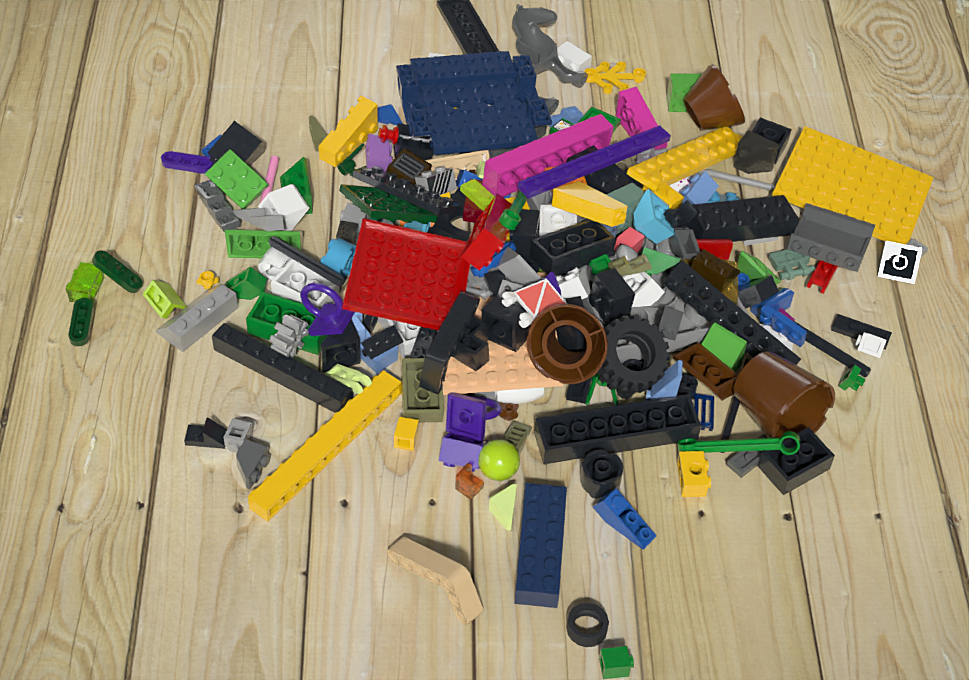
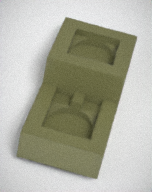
[608,254,652,276]

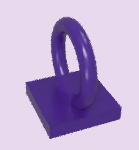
[300,283,355,336]
[446,392,502,441]

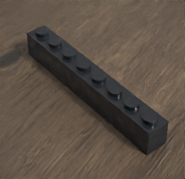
[212,323,353,413]

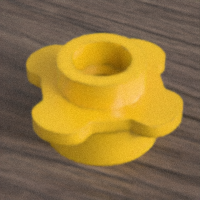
[196,271,219,289]

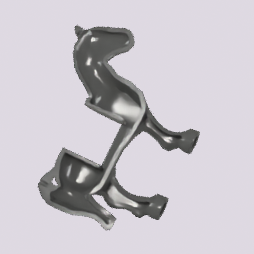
[512,4,588,115]

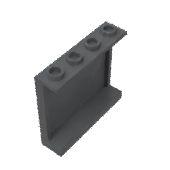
[787,203,875,272]

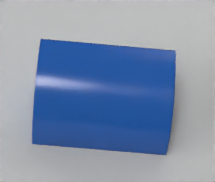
[750,288,794,323]

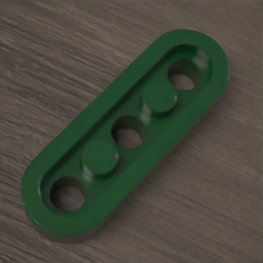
[92,250,143,293]
[68,298,94,346]

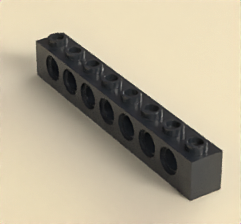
[664,260,801,365]

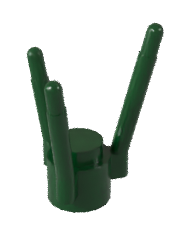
[337,143,366,176]

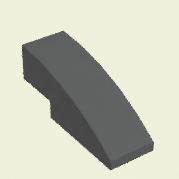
[668,228,700,259]

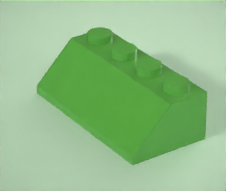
[225,229,303,259]

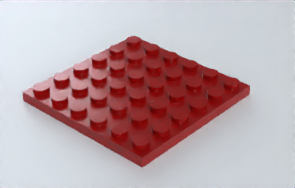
[342,218,470,330]

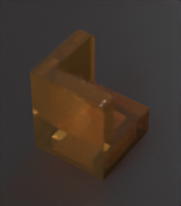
[455,463,484,500]

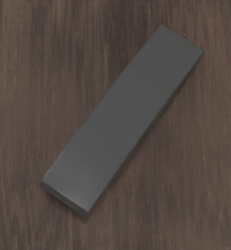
[194,180,240,232]

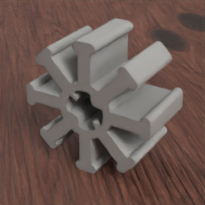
[270,314,308,357]

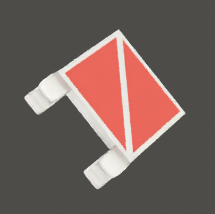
[502,279,567,328]

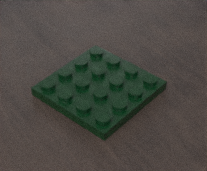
[339,184,437,224]

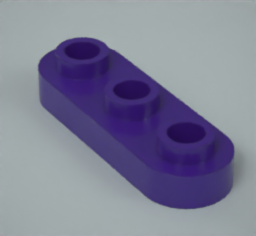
[161,151,213,174]

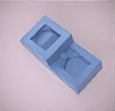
[549,106,584,127]

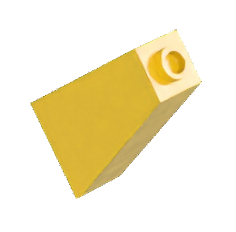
[551,181,627,227]

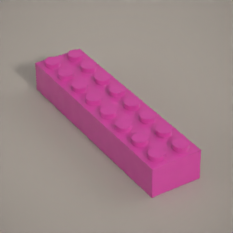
[482,114,614,197]

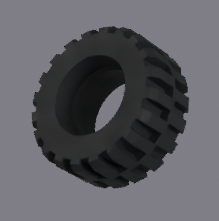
[597,316,670,395]

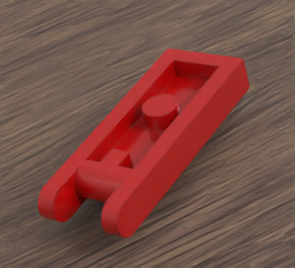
[807,260,839,294]

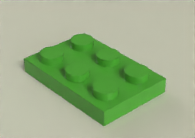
[205,150,268,209]

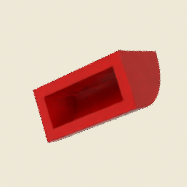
[696,239,734,260]

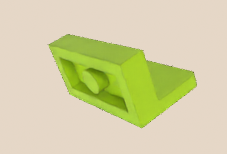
[143,280,186,319]

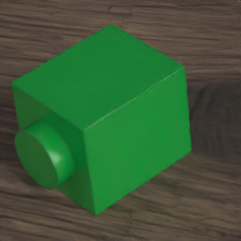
[599,646,634,679]

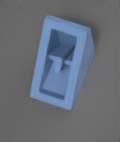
[360,342,398,374]

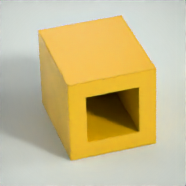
[394,417,419,451]

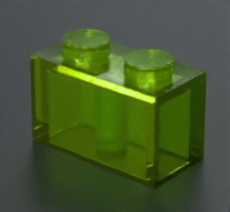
[66,262,105,303]

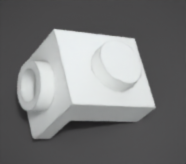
[856,332,887,358]

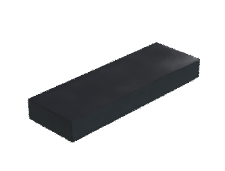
[831,314,892,350]

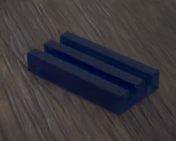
[694,394,714,431]

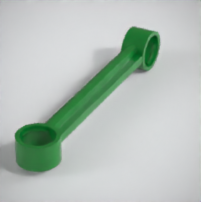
[499,177,529,230]
[677,431,800,455]

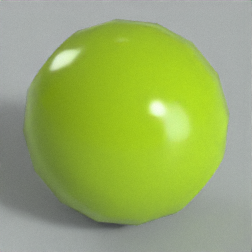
[478,439,520,481]

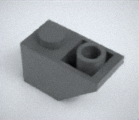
[236,439,270,490]

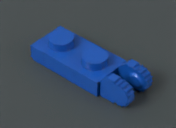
[759,305,807,347]

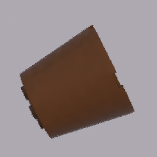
[734,351,835,441]

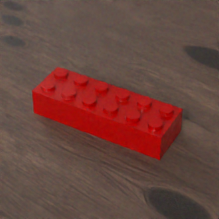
[461,193,512,271]

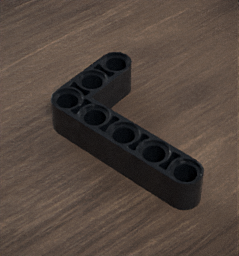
[419,291,480,395]

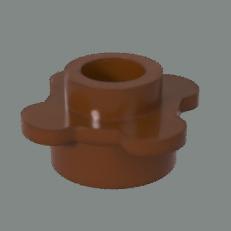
[499,403,519,421]

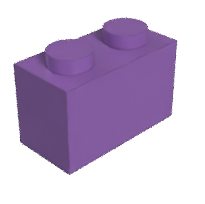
[365,134,392,172]

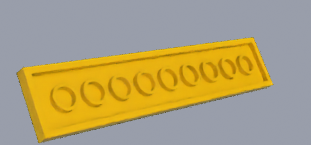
[627,127,747,192]

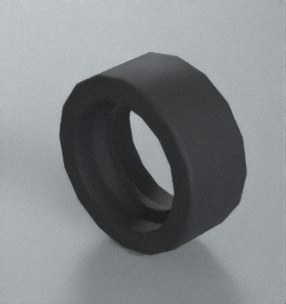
[566,603,609,647]

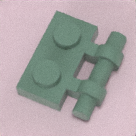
[768,249,815,280]

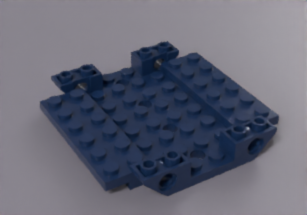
[396,51,552,155]

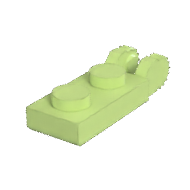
[325,364,372,394]

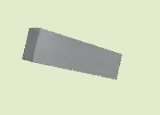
[232,208,284,231]

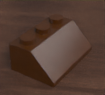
[673,343,738,401]

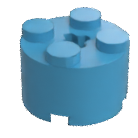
[320,238,356,280]

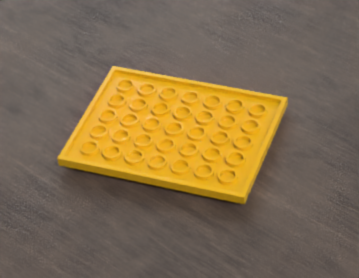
[772,126,934,245]

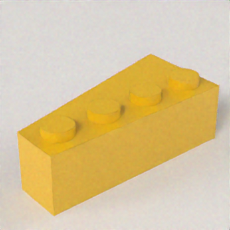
[319,96,378,167]

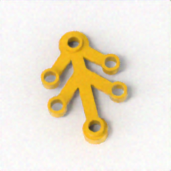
[584,61,646,94]

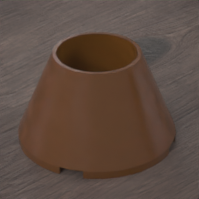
[683,64,745,131]
[527,304,608,384]

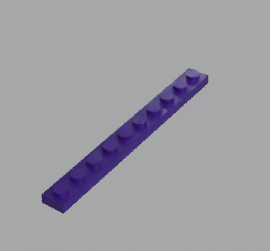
[517,125,671,199]

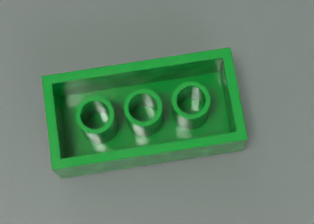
[246,292,327,355]

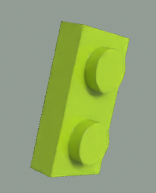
[460,179,495,211]

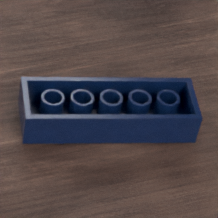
[514,483,567,608]

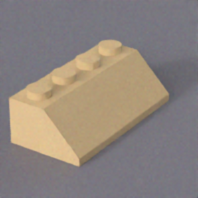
[425,150,490,192]

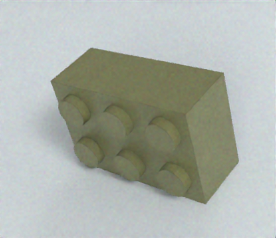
[401,358,444,423]

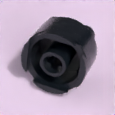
[580,450,623,499]

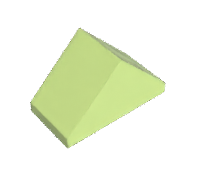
[489,484,517,531]

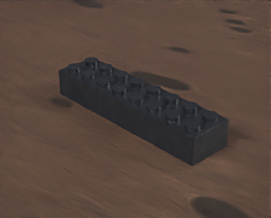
[534,394,701,465]

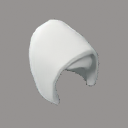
[258,247,292,280]

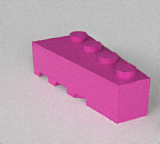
[615,86,667,150]

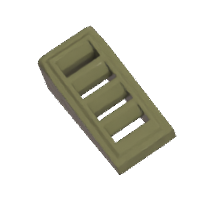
[309,115,327,152]
[503,421,532,456]

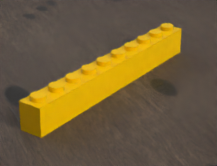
[248,370,402,522]

